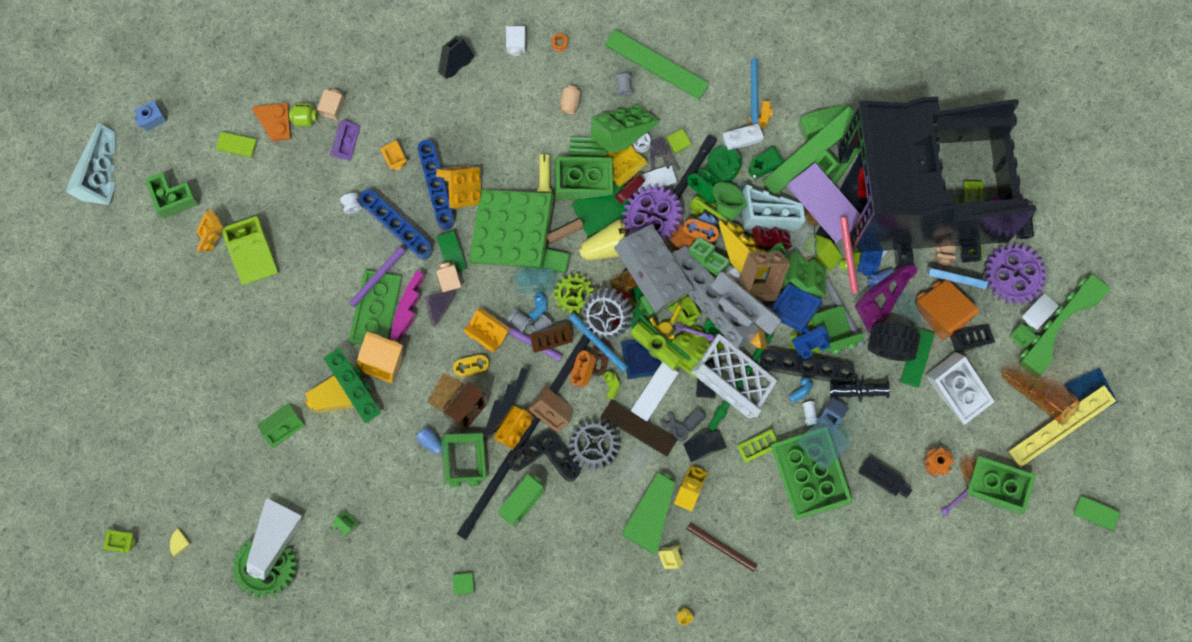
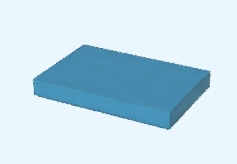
[926,265,988,289]

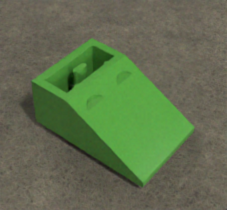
[591,105,659,153]

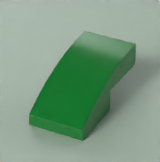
[436,231,467,272]

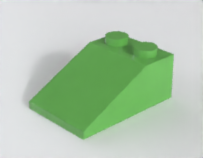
[554,156,613,200]
[967,456,1036,515]

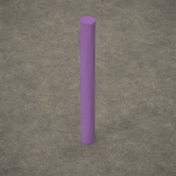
[349,247,405,308]
[498,319,563,362]

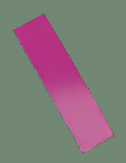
[390,270,425,343]

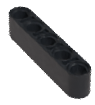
[760,350,855,384]

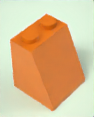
[914,280,980,341]

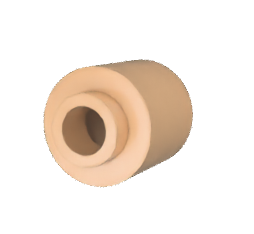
[560,85,581,114]

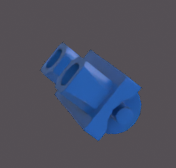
[792,325,831,359]

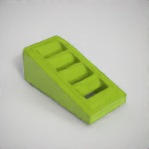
[737,429,779,463]

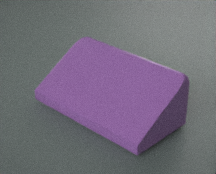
[330,120,360,161]

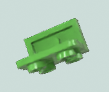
[812,306,864,354]

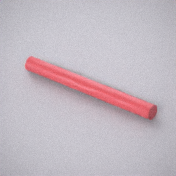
[840,216,859,293]

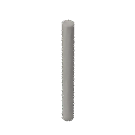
[826,278,865,348]

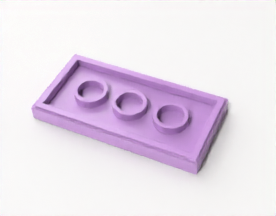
[787,163,861,243]

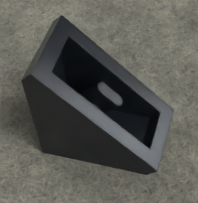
[683,430,727,463]

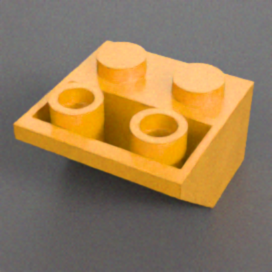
[357,331,403,384]

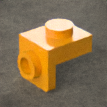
[748,101,773,130]
[379,140,407,171]

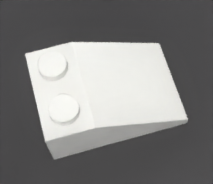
[925,352,995,425]

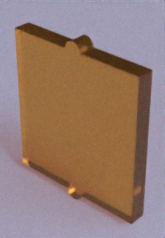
[427,373,465,412]

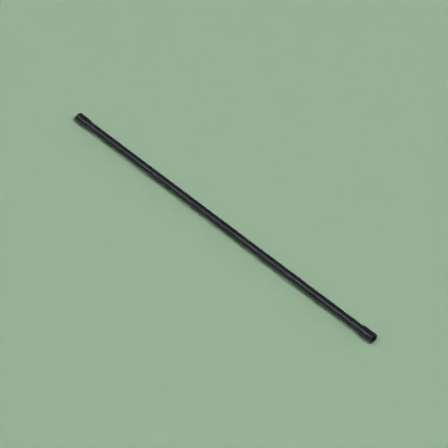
[457,135,717,540]

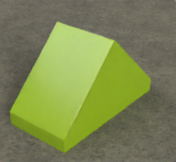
[801,233,843,272]

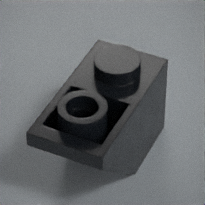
[438,35,475,79]

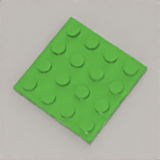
[468,190,554,268]

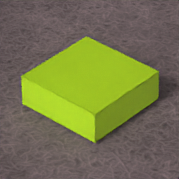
[666,129,691,154]

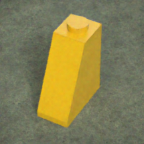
[305,376,355,413]

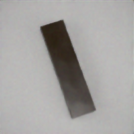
[601,400,677,457]

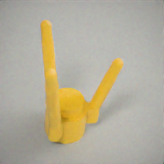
[650,305,681,340]

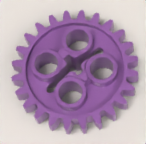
[622,185,684,243]
[984,243,1048,306]

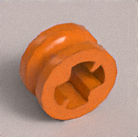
[551,33,568,52]

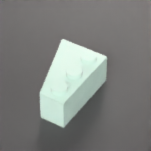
[742,185,805,231]

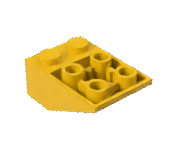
[719,220,770,279]

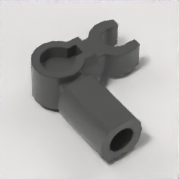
[660,409,706,442]

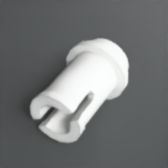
[802,401,819,427]

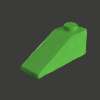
[798,104,852,141]

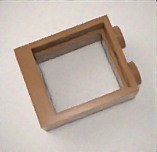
[738,251,790,301]

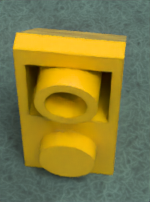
[674,465,709,511]

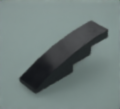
[483,368,530,441]

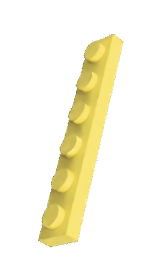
[1008,386,1116,468]

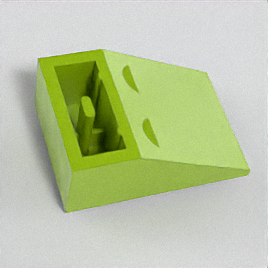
[222,216,278,286]

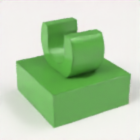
[1009,323,1036,349]
[333,511,360,537]

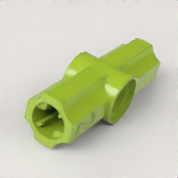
[630,322,684,371]

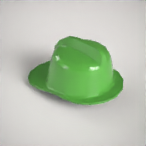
[712,182,747,221]

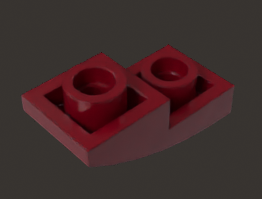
[752,226,792,249]

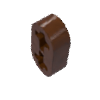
[592,340,610,376]

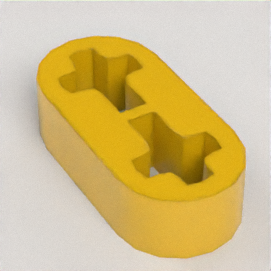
[453,355,489,378]

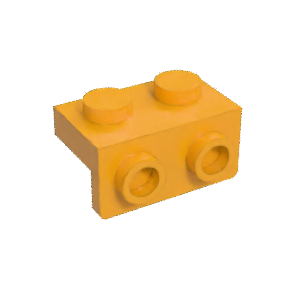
[196,210,223,253]
[463,307,511,352]
[493,406,534,450]

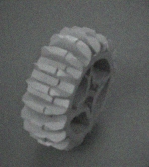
[581,287,634,340]
[568,419,620,472]

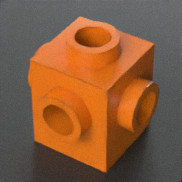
[923,447,954,477]

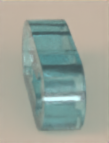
[896,294,921,329]

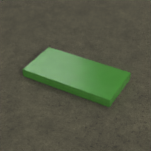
[349,269,402,345]

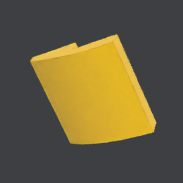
[600,145,648,187]

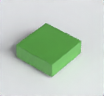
[453,573,474,595]

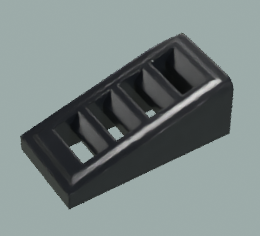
[950,324,995,353]

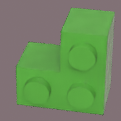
[145,172,198,219]

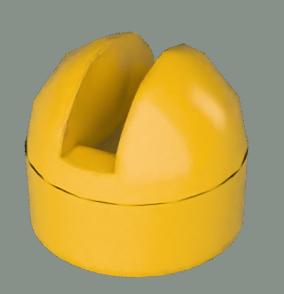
[676,608,694,626]

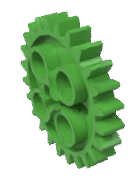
[231,536,297,600]

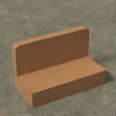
[528,386,573,432]

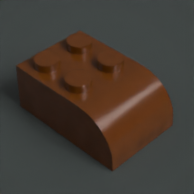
[443,381,488,433]

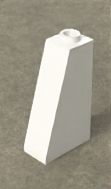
[247,498,302,580]

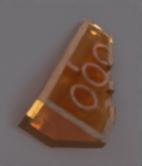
[1001,369,1080,426]

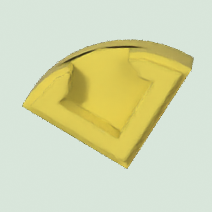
[170,529,191,557]

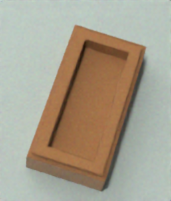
[547,219,583,245]

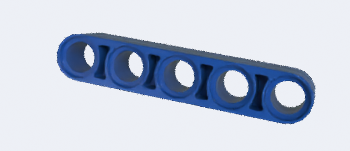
[418,140,455,230]
[359,190,432,260]

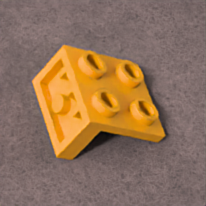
[436,165,481,209]

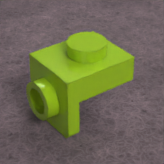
[102,530,135,553]

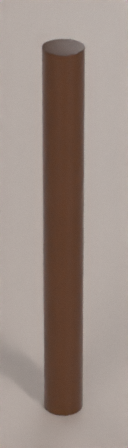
[686,523,758,572]

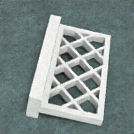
[691,334,777,419]

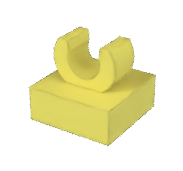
[658,546,684,569]

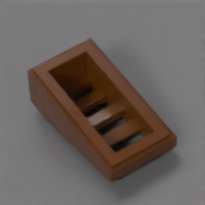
[529,322,573,353]

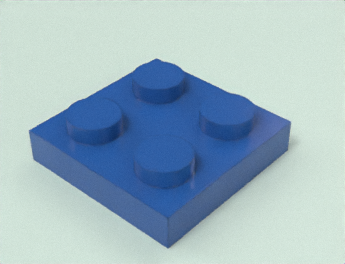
[770,284,822,333]

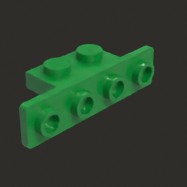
[324,348,381,423]

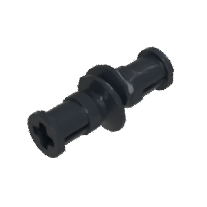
[830,377,890,403]

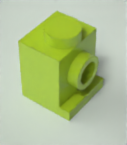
[668,296,701,328]

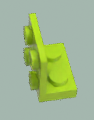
[672,325,724,379]

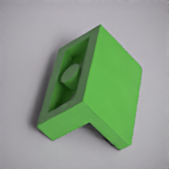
[257,403,305,448]

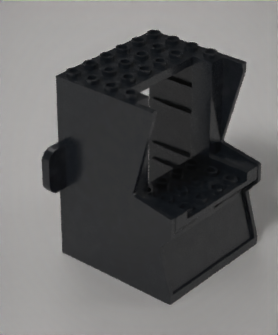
[837,96,1036,267]

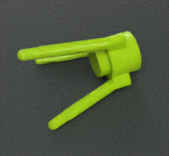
[689,195,727,222]

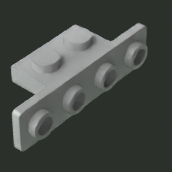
[711,271,781,334]

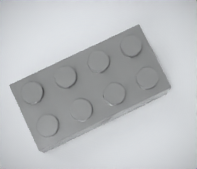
[614,224,694,313]

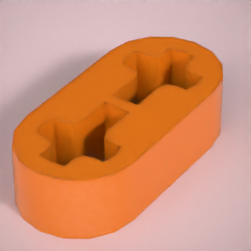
[684,219,720,243]
[570,351,596,388]

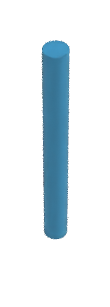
[751,59,759,123]
[568,313,628,372]

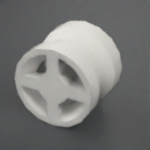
[632,133,651,153]
[340,193,362,214]

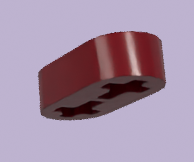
[614,173,646,204]

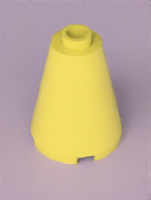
[579,219,629,261]

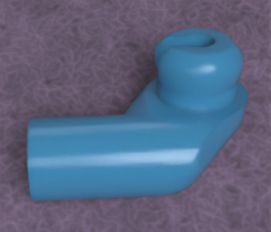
[528,293,547,322]
[789,377,813,403]

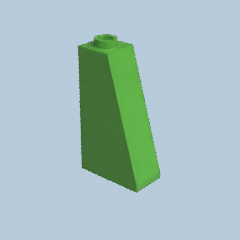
[621,473,675,555]

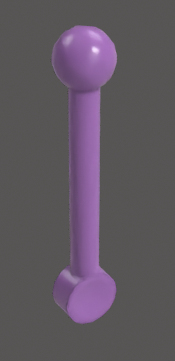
[676,323,714,341]
[941,489,968,515]

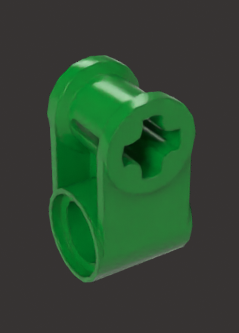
[748,146,785,179]
[687,168,722,204]

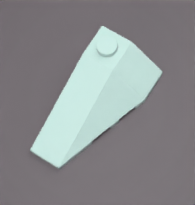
[66,123,115,205]

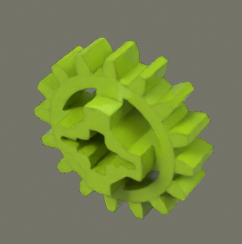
[553,274,594,316]

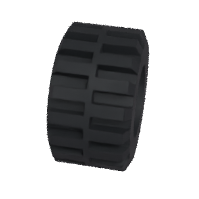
[868,323,921,361]

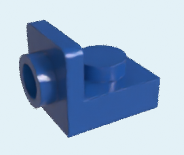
[858,251,883,276]

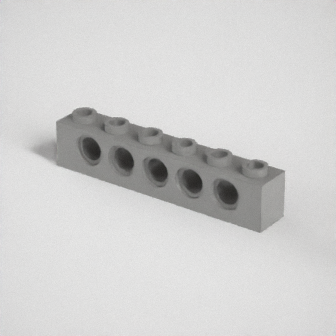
[671,246,759,349]

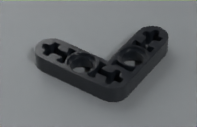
[507,431,580,482]

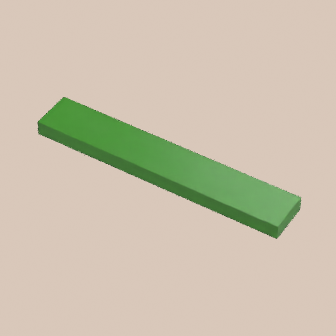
[605,29,709,100]
[762,107,854,196]

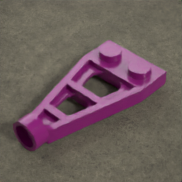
[855,266,917,333]

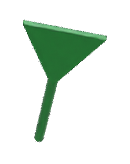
[640,315,691,361]

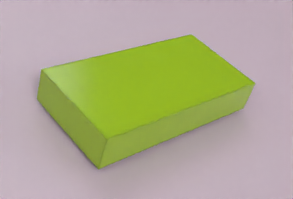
[215,131,257,158]

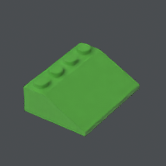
[771,427,852,520]

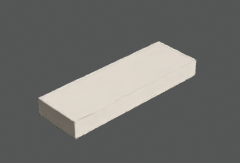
[631,362,678,421]

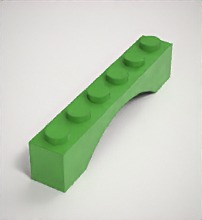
[1019,274,1111,379]

